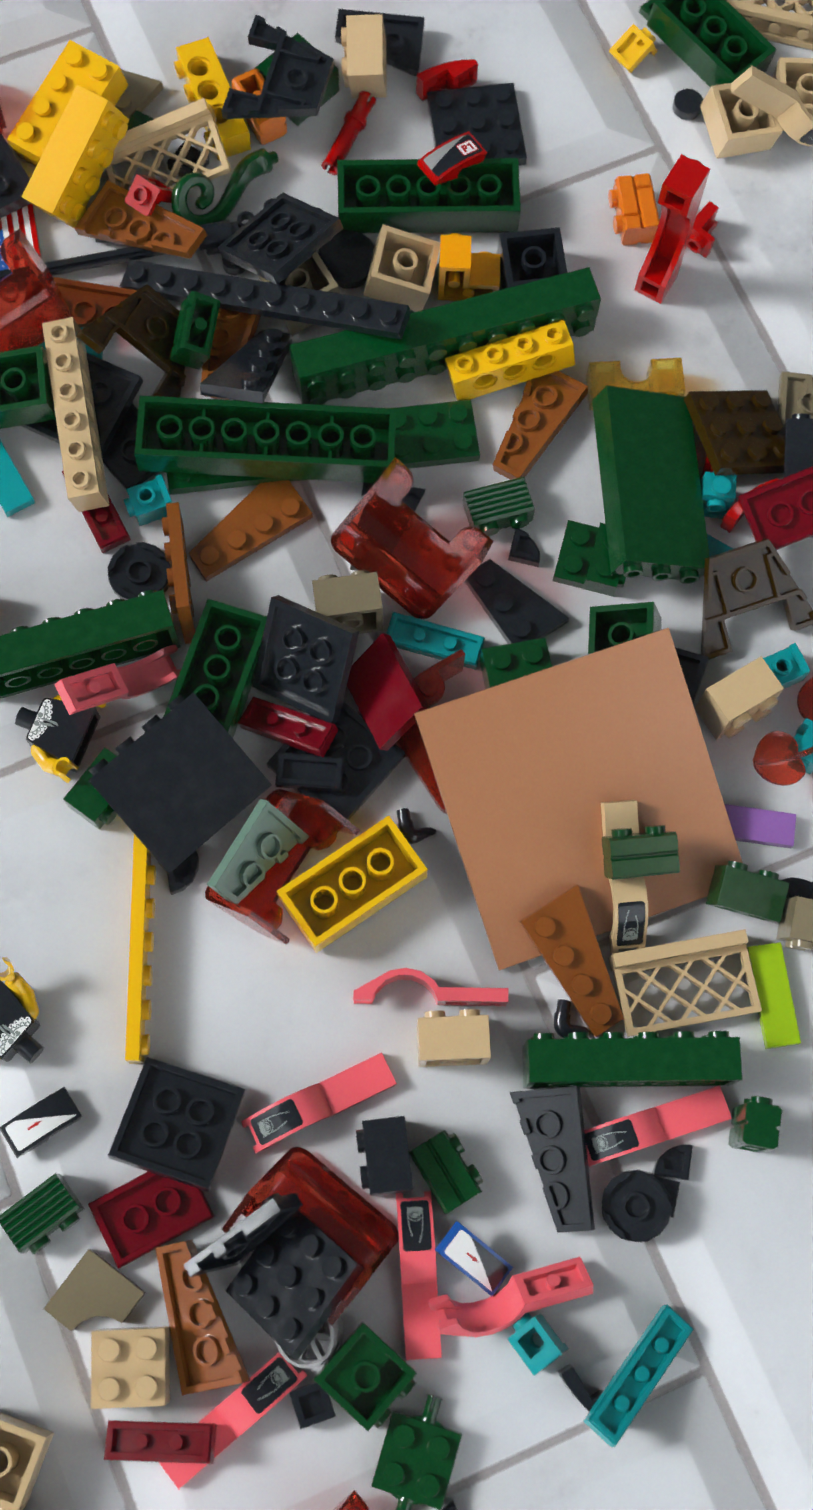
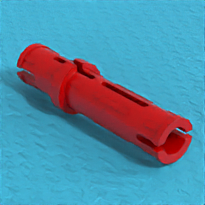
[321,91,376,175]

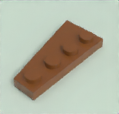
[188,480,313,582]

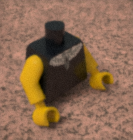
[15,695,106,783]
[0,957,44,1063]

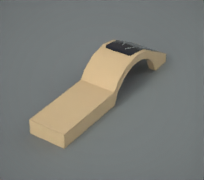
[731,66,813,146]
[601,800,648,954]

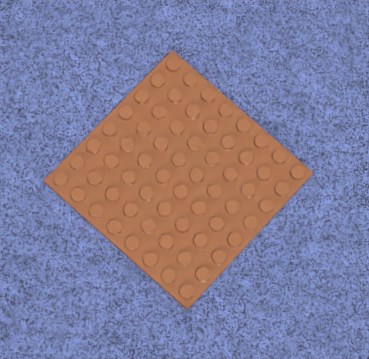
[414,628,743,970]

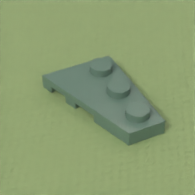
[207,799,310,905]

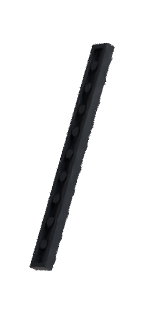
[120,259,411,340]

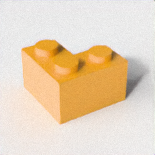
[438,233,500,301]

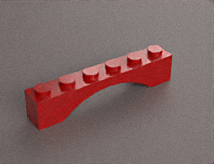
[634,154,710,304]

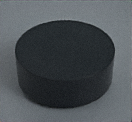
[672,89,703,120]

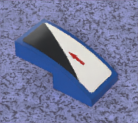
[435,1221,513,1296]

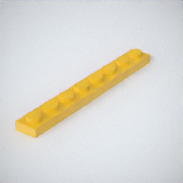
[125,834,156,1064]

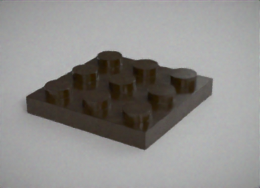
[684,390,785,476]

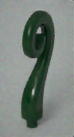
[171,149,279,227]

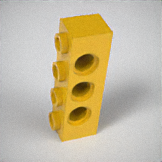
[174,37,251,160]
[445,320,575,401]

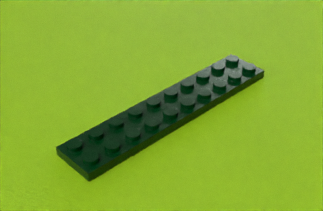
[167,400,480,495]

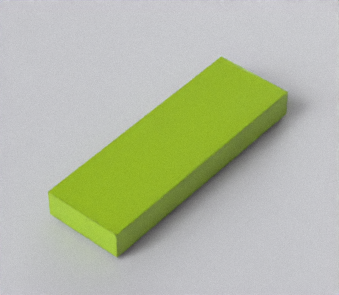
[747,942,801,1049]

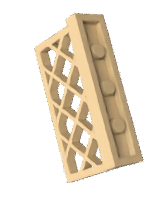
[726,0,813,50]
[106,98,232,190]
[608,929,762,1037]

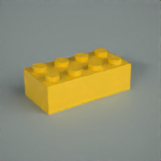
[7,40,128,166]
[22,84,129,228]
[277,815,428,953]

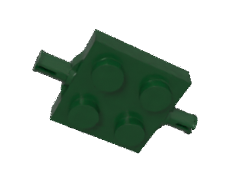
[371,1394,463,1510]

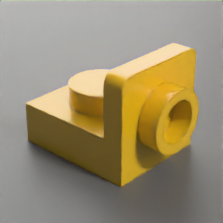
[609,24,658,74]

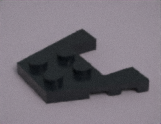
[221,15,334,119]

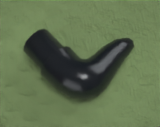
[396,808,437,844]
[554,999,591,1038]

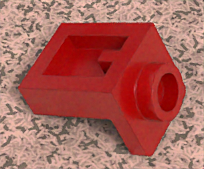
[125,174,173,217]
[687,201,719,258]

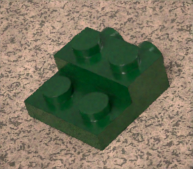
[552,520,626,597]
[313,1321,417,1431]

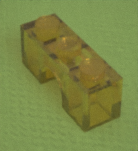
[586,357,686,410]

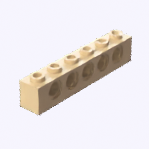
[42,317,109,512]

